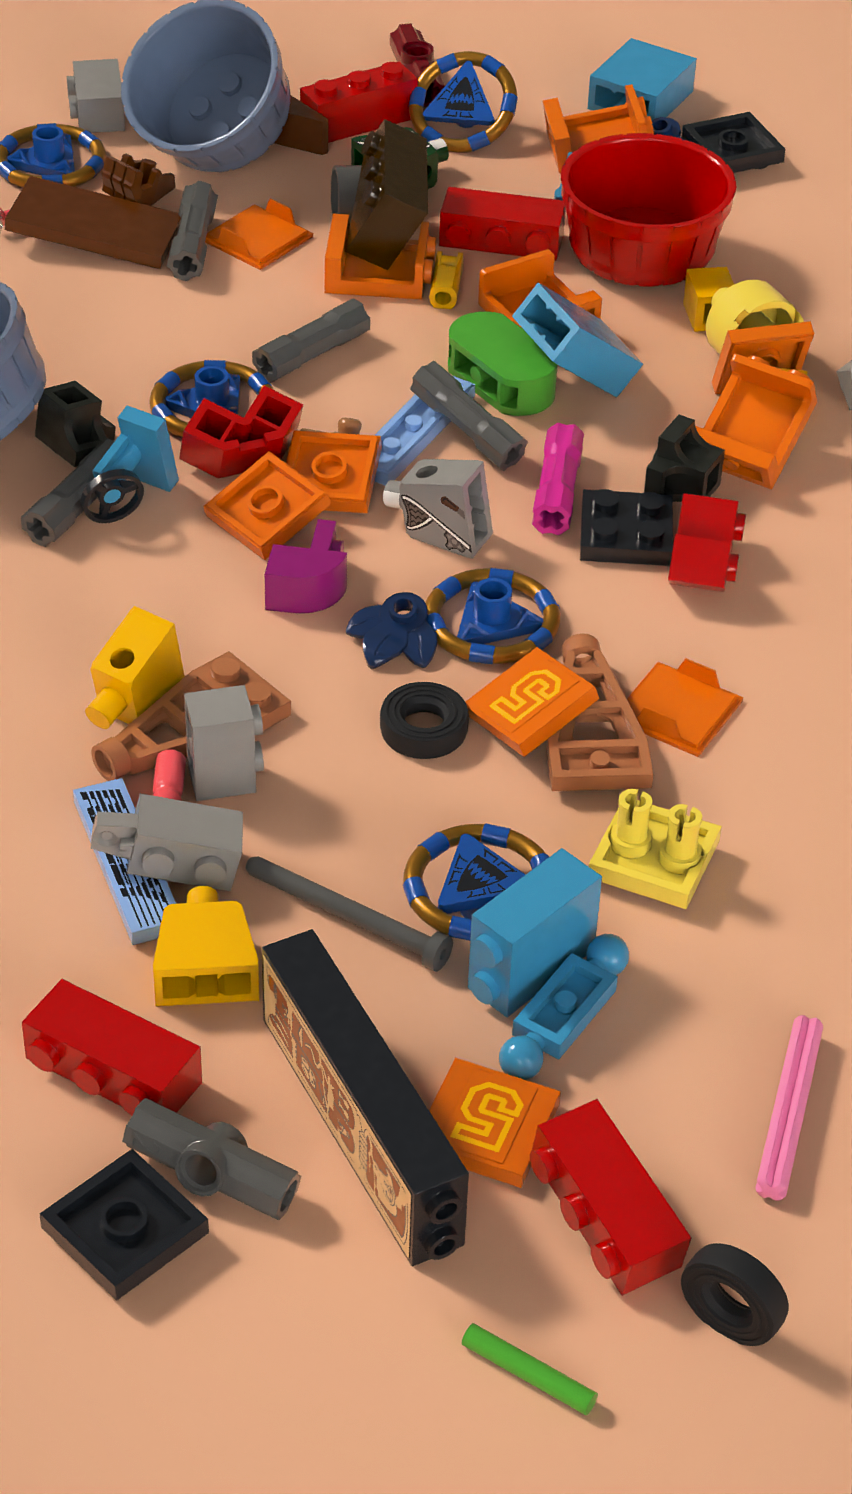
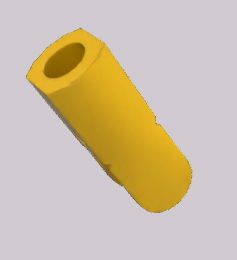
[429,251,463,309]

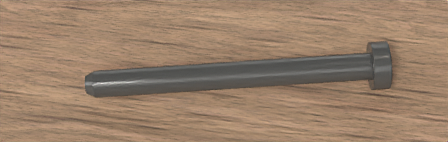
[246,856,453,972]

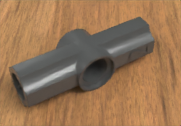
[122,1098,301,1220]

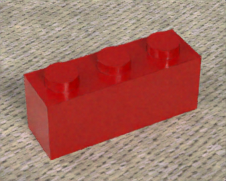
[300,61,418,143]
[439,186,566,261]
[22,979,202,1116]
[530,1099,692,1296]

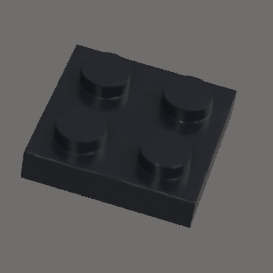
[681,112,786,173]
[580,489,673,566]
[39,1149,209,1301]

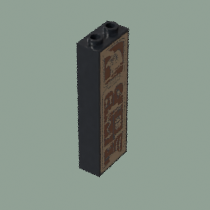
[262,929,469,1267]

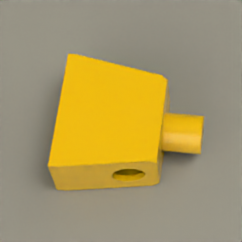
[85,606,185,729]
[153,886,259,1006]

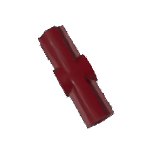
[390,23,445,108]

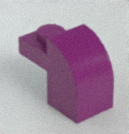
[264,519,347,614]

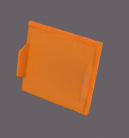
[205,198,313,270]
[627,658,743,757]

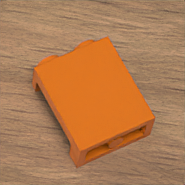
[543,84,654,173]
[324,214,436,300]
[478,249,602,328]
[695,354,817,490]

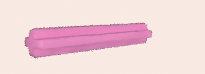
[755,1015,823,1201]

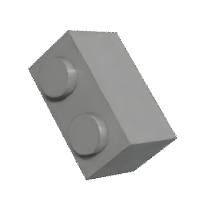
[66,59,125,133]
[184,685,264,801]

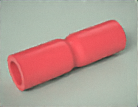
[153,750,186,801]

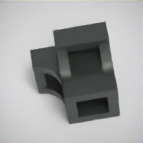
[35,381,116,467]
[644,414,725,502]

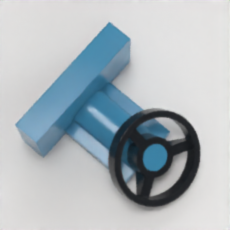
[81,406,179,523]

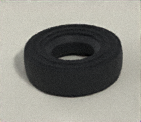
[380,682,469,759]
[681,1243,789,1346]

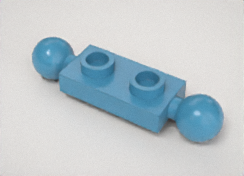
[499,934,629,1080]

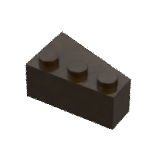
[345,119,428,270]

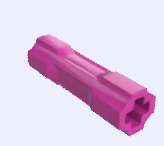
[532,422,584,535]

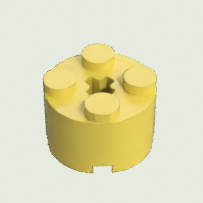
[706,280,804,354]

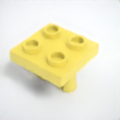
[589,789,722,909]

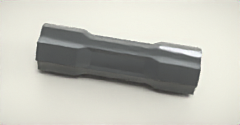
[167,181,218,281]
[252,298,370,383]
[410,360,528,471]
[21,439,115,547]

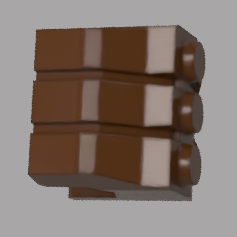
[101,153,176,206]

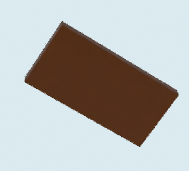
[5,176,181,269]

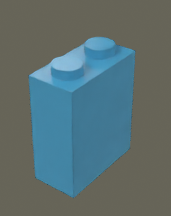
[587,38,697,120]
[512,283,643,397]
[468,848,602,1017]

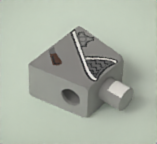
[383,459,493,559]

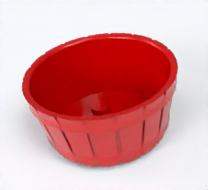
[561,133,737,287]

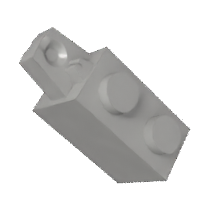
[91,793,243,891]

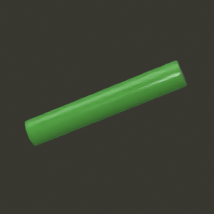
[462,1323,598,1415]

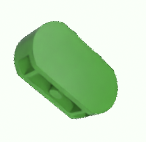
[448,312,558,416]

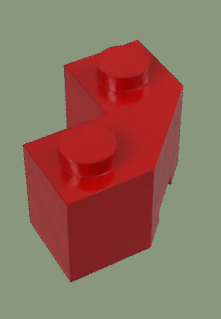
[179,385,303,479]
[668,493,746,592]

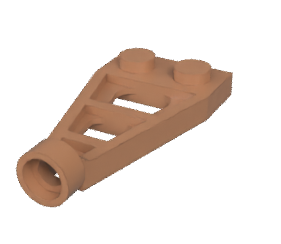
[547,633,654,791]
[91,651,291,781]

